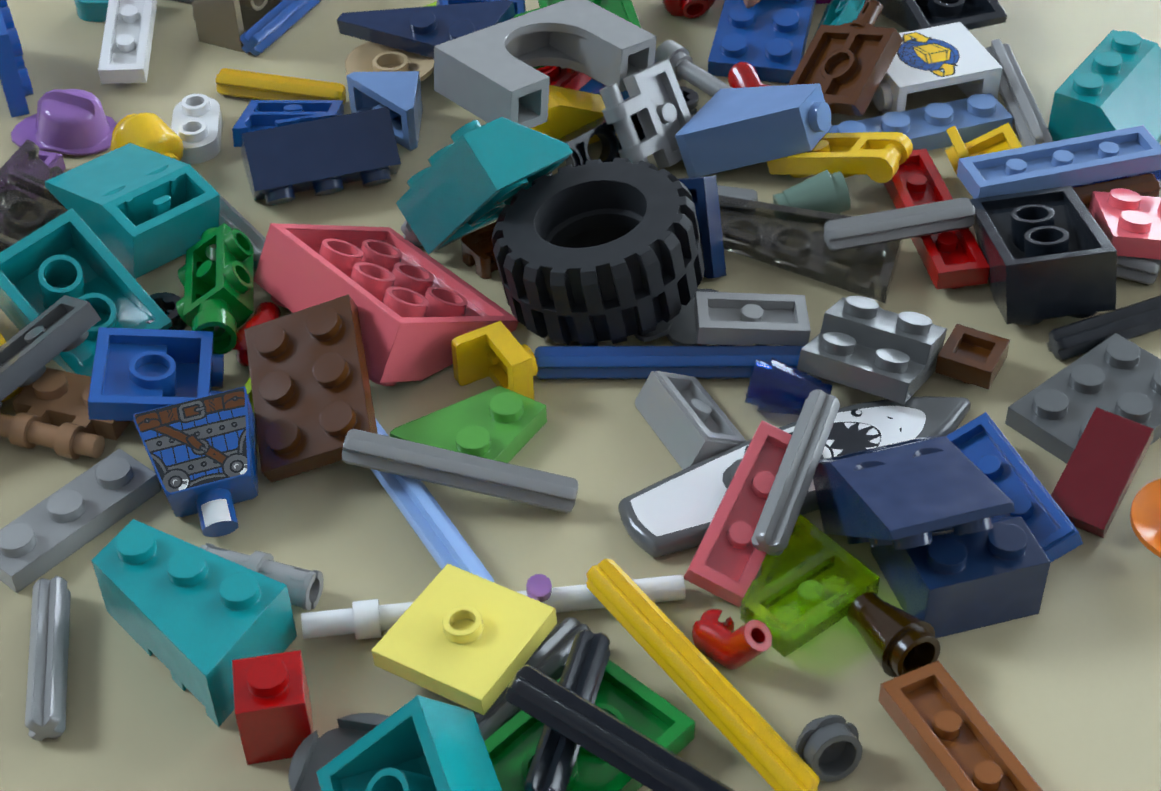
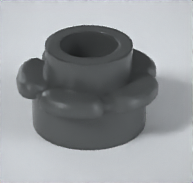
[795,715,862,782]

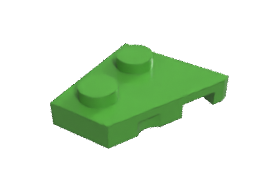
[390,386,547,463]

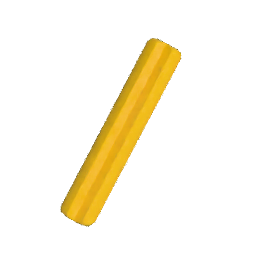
[215,68,347,105]

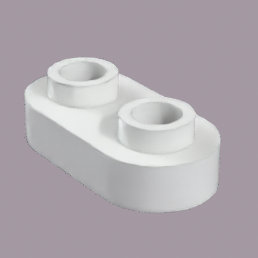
[171,94,223,164]

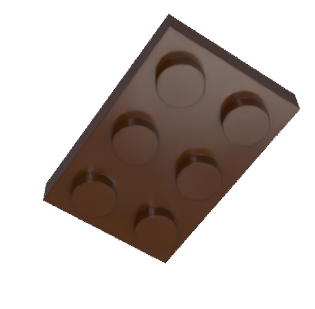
[245,294,378,483]

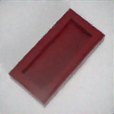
[1051,407,1154,538]

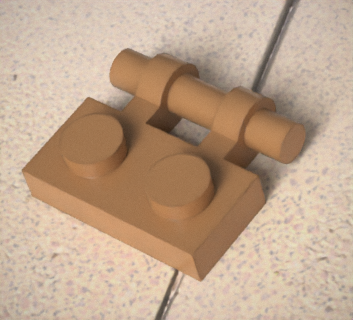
[0,367,131,459]

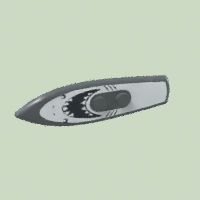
[618,396,971,558]

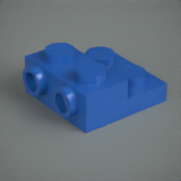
[88,327,224,421]

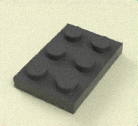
[1005,333,1161,464]

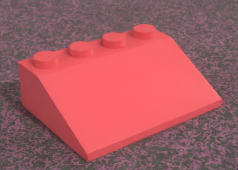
[254,223,519,386]

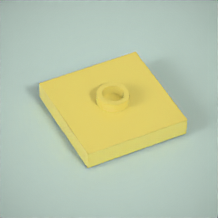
[371,563,557,715]

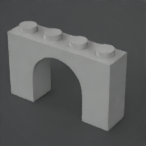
[434,0,657,128]

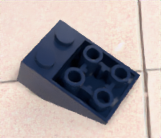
[813,436,1015,550]

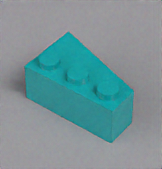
[91,519,297,727]

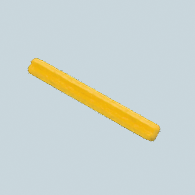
[586,558,820,791]

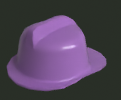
[11,89,117,156]

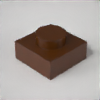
[935,324,1010,389]

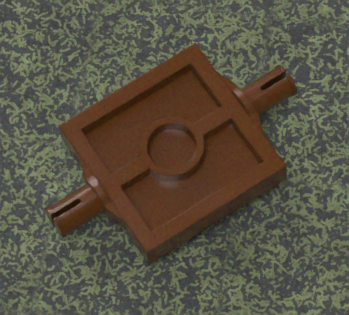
[788,0,903,116]

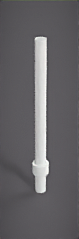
[301,575,686,640]

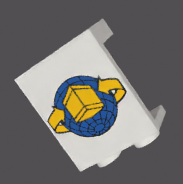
[872,22,1002,114]

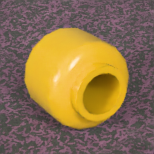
[110,112,184,161]

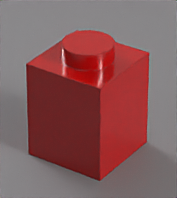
[232,650,313,765]

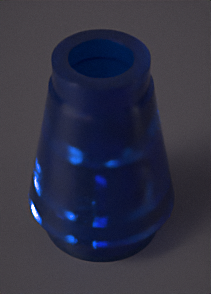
[744,357,832,415]

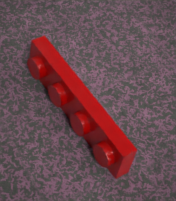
[884,149,990,290]

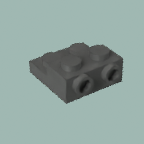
[797,296,947,404]

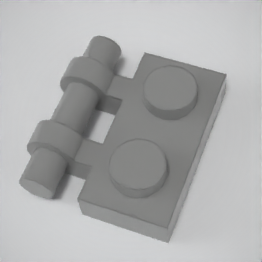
[599,59,692,169]

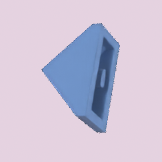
[346,71,423,151]

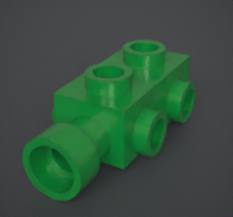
[176,223,254,354]

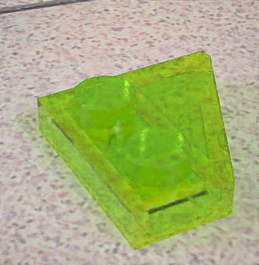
[740,513,880,658]

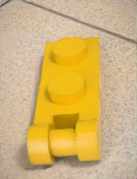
[767,132,913,183]

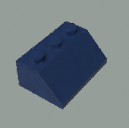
[241,107,401,205]

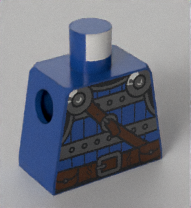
[133,386,258,537]

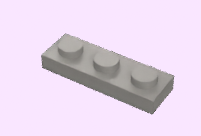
[0,448,161,593]

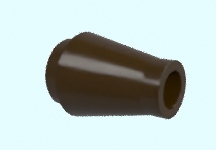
[847,592,940,677]

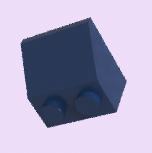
[871,516,1051,638]

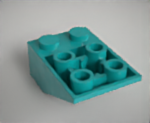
[45,143,220,279]

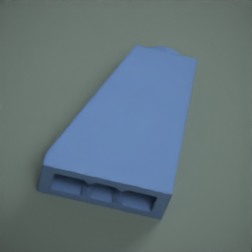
[675,83,832,178]

